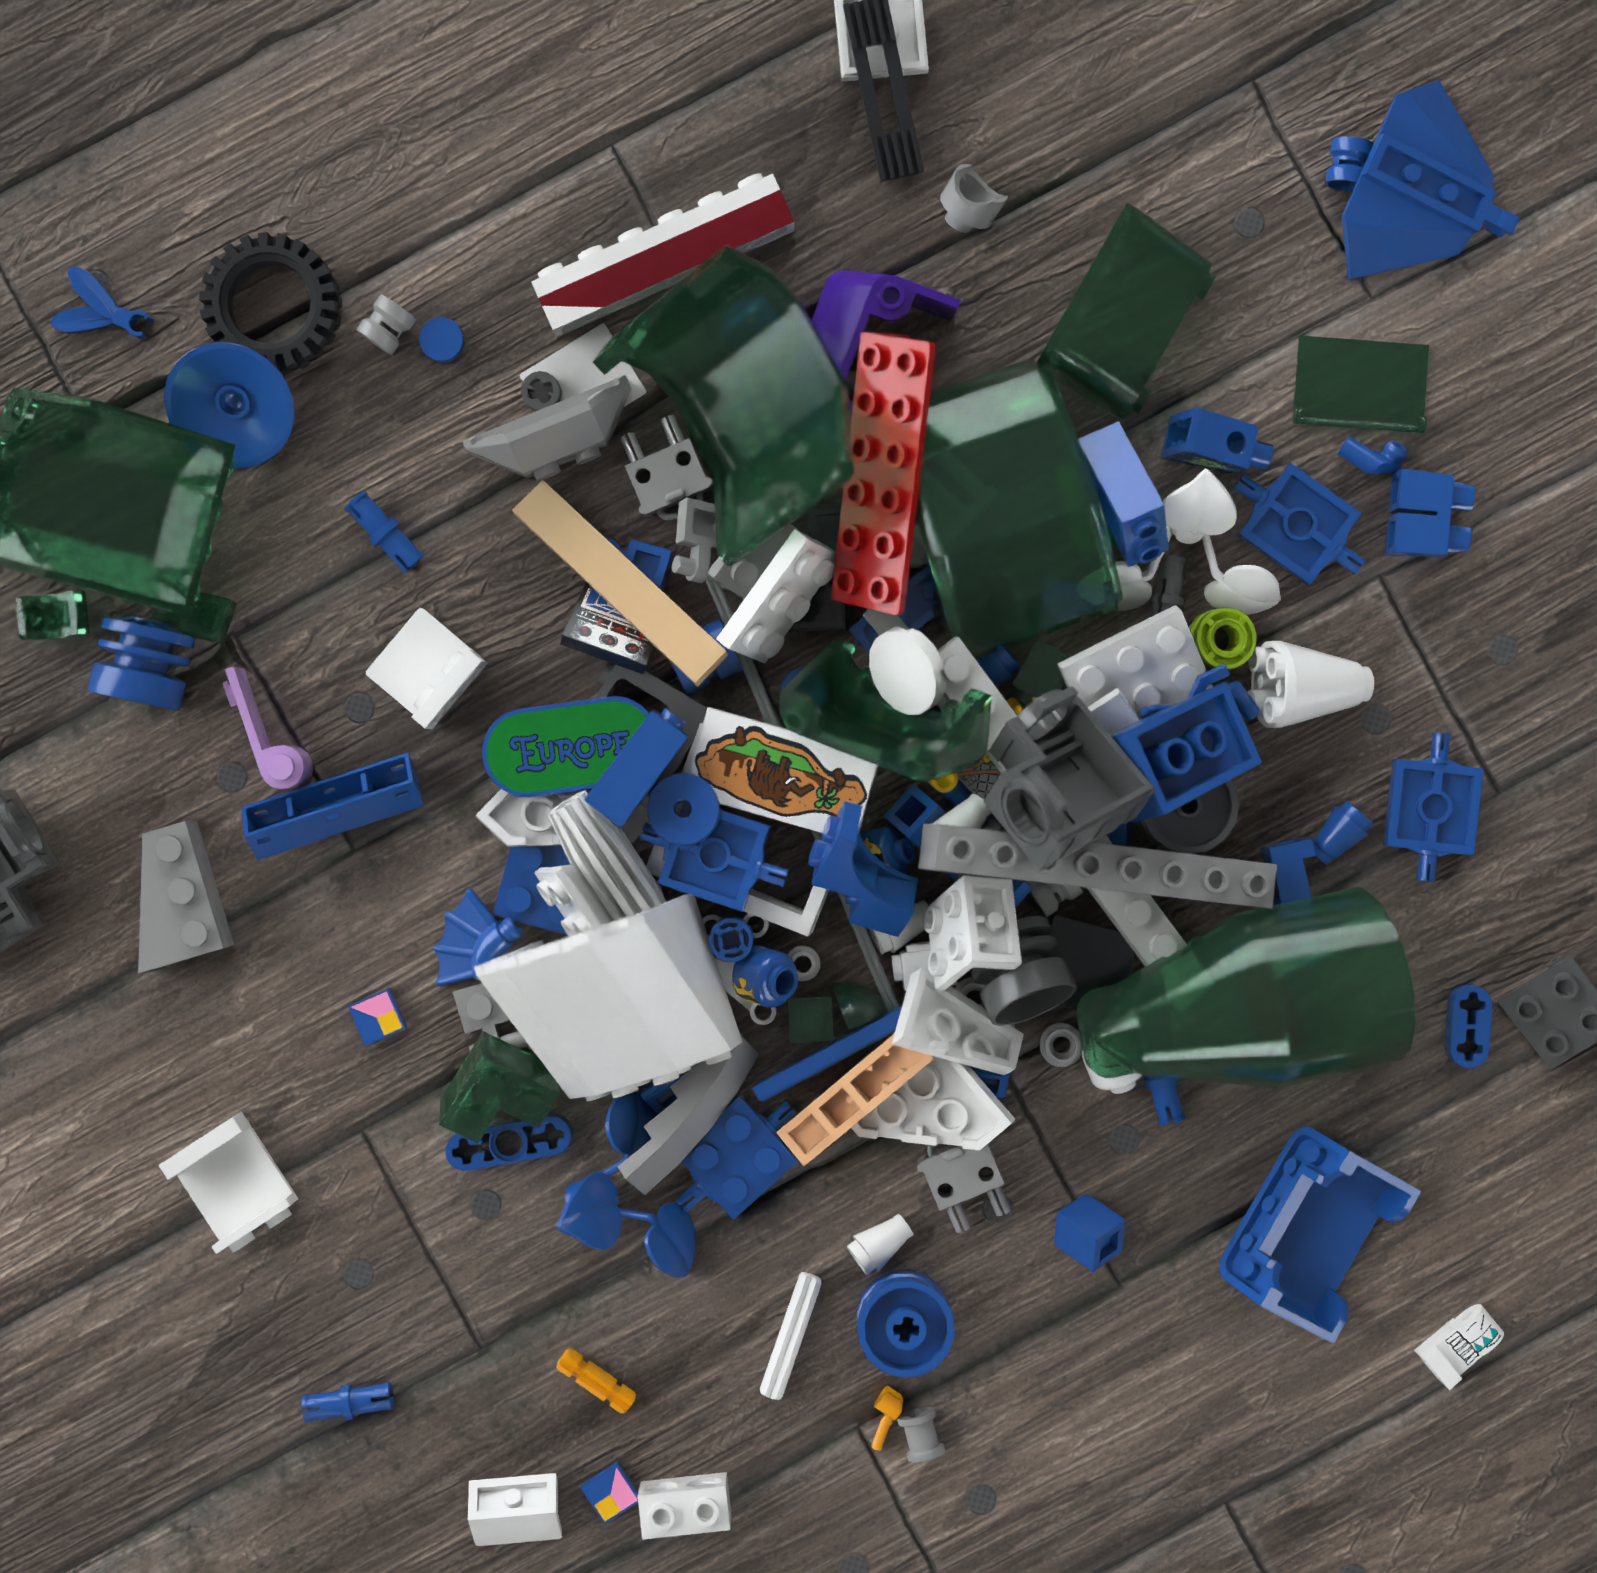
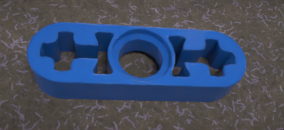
[445,1113,573,1171]

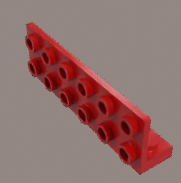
[831,332,936,615]

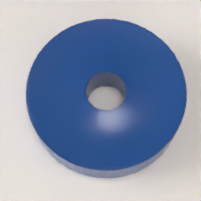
[647,773,721,846]

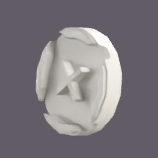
[869,626,946,715]

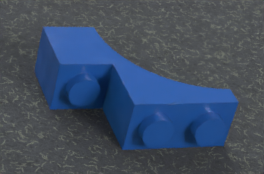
[808,801,918,937]

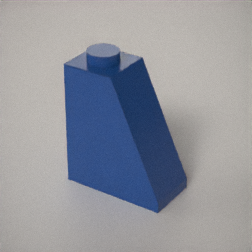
[584,708,690,827]

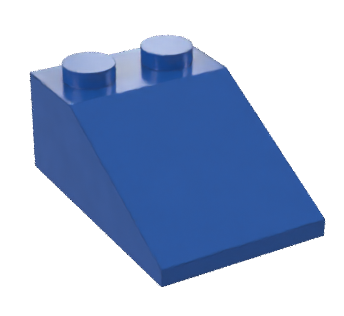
[1110,682,1262,822]

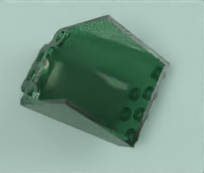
[0,388,236,617]

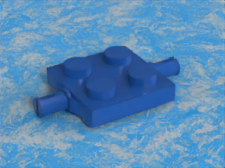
[1233,462,1365,586]
[1383,732,1484,882]
[640,801,789,911]
[675,1095,798,1220]

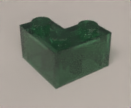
[439,1031,561,1143]

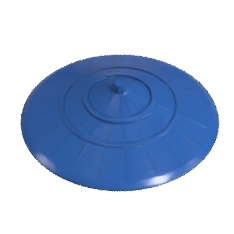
[164,342,295,468]

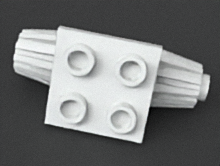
[534,790,666,937]

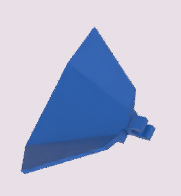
[1342,80,1520,280]

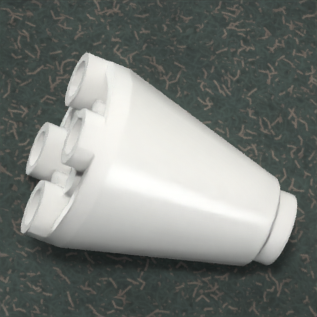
[1247,641,1374,728]

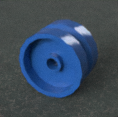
[856,1269,955,1378]

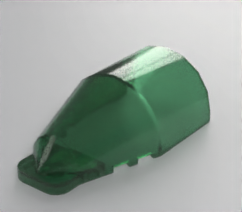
[1077,887,1416,1089]

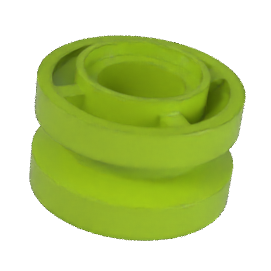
[1189,607,1257,670]

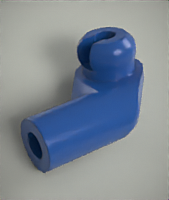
[1338,436,1407,474]

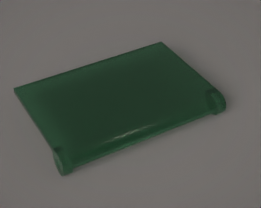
[1293,335,1429,433]

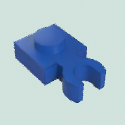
[606,538,675,592]

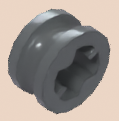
[521,371,562,412]

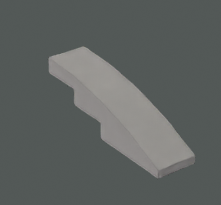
[618,1034,759,1195]

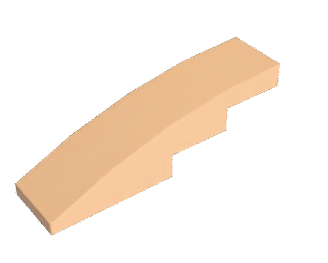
[776,1034,934,1166]

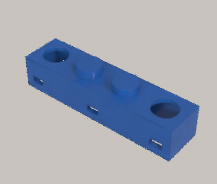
[241,752,424,860]

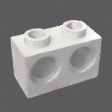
[638,1472,732,1540]

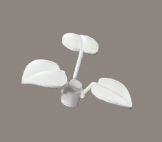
[1074,469,1281,615]

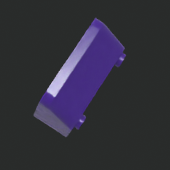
[778,270,961,458]

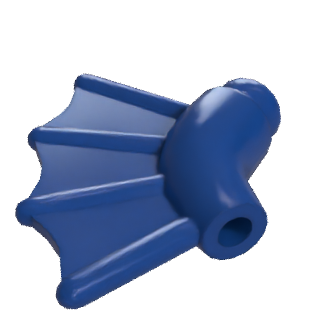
[433,888,522,986]

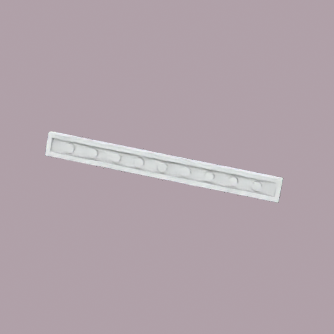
[937,637,1216,1011]

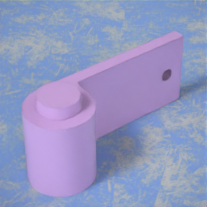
[223,666,313,789]

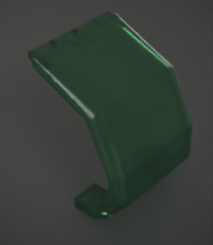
[593,245,854,566]
[915,360,1124,659]

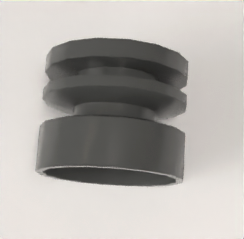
[971,916,1077,1026]

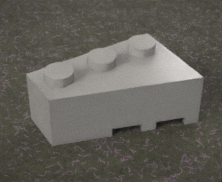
[138,820,234,974]

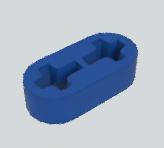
[1445,984,1492,1068]

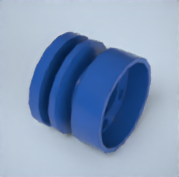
[87,616,196,711]

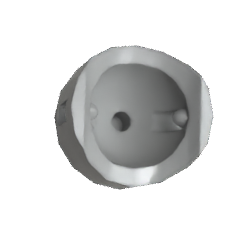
[940,164,1008,233]

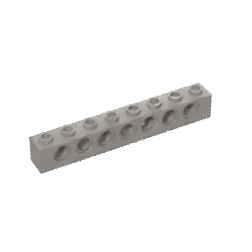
[918,823,1277,909]

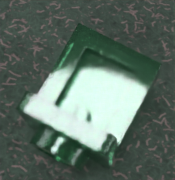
[15,590,90,641]

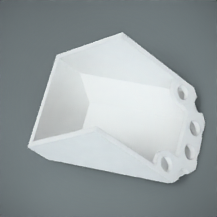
[474,893,742,1102]

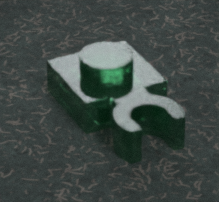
[152,589,237,645]

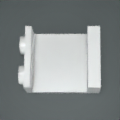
[159,1112,298,1254]

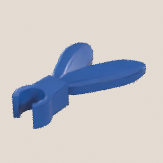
[51,266,155,340]

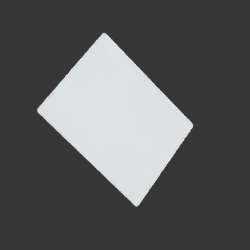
[520,323,646,407]

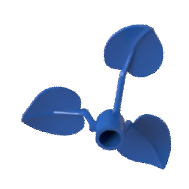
[556,1090,696,1278]

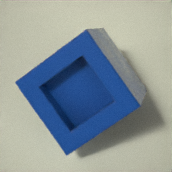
[1054,1194,1125,1272]

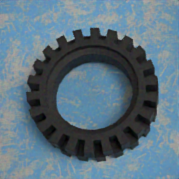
[199,232,342,374]

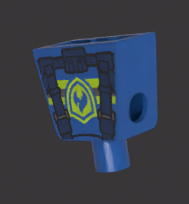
[1160,407,1273,474]

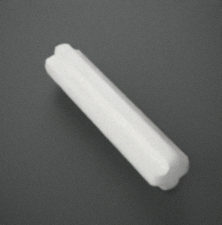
[760,1272,822,1400]

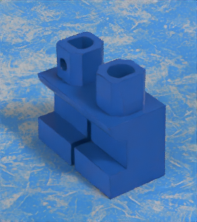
[1384,468,1475,558]

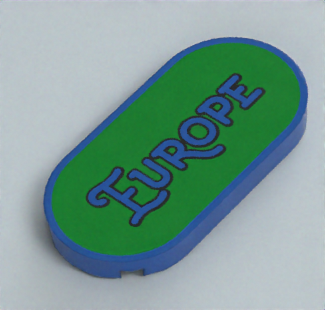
[482,696,649,797]

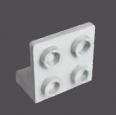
[366,608,488,730]
[924,876,1022,990]

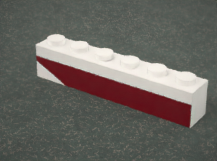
[531,173,794,337]

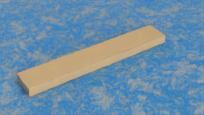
[512,480,728,687]

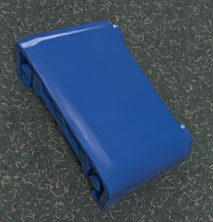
[1219,1126,1421,1344]

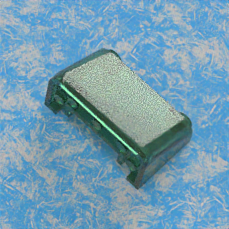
[1033,203,1216,420]
[780,638,992,782]

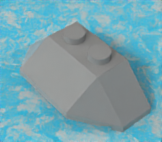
[462,374,631,481]

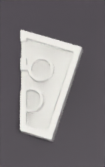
[891,968,1024,1075]

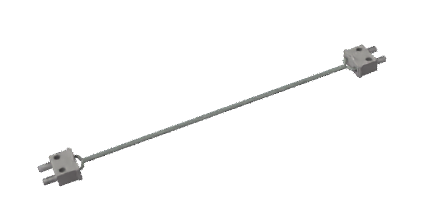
[621,415,1010,1233]

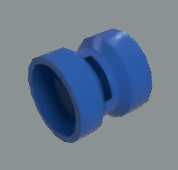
[1324,136,1374,192]
[709,916,754,962]

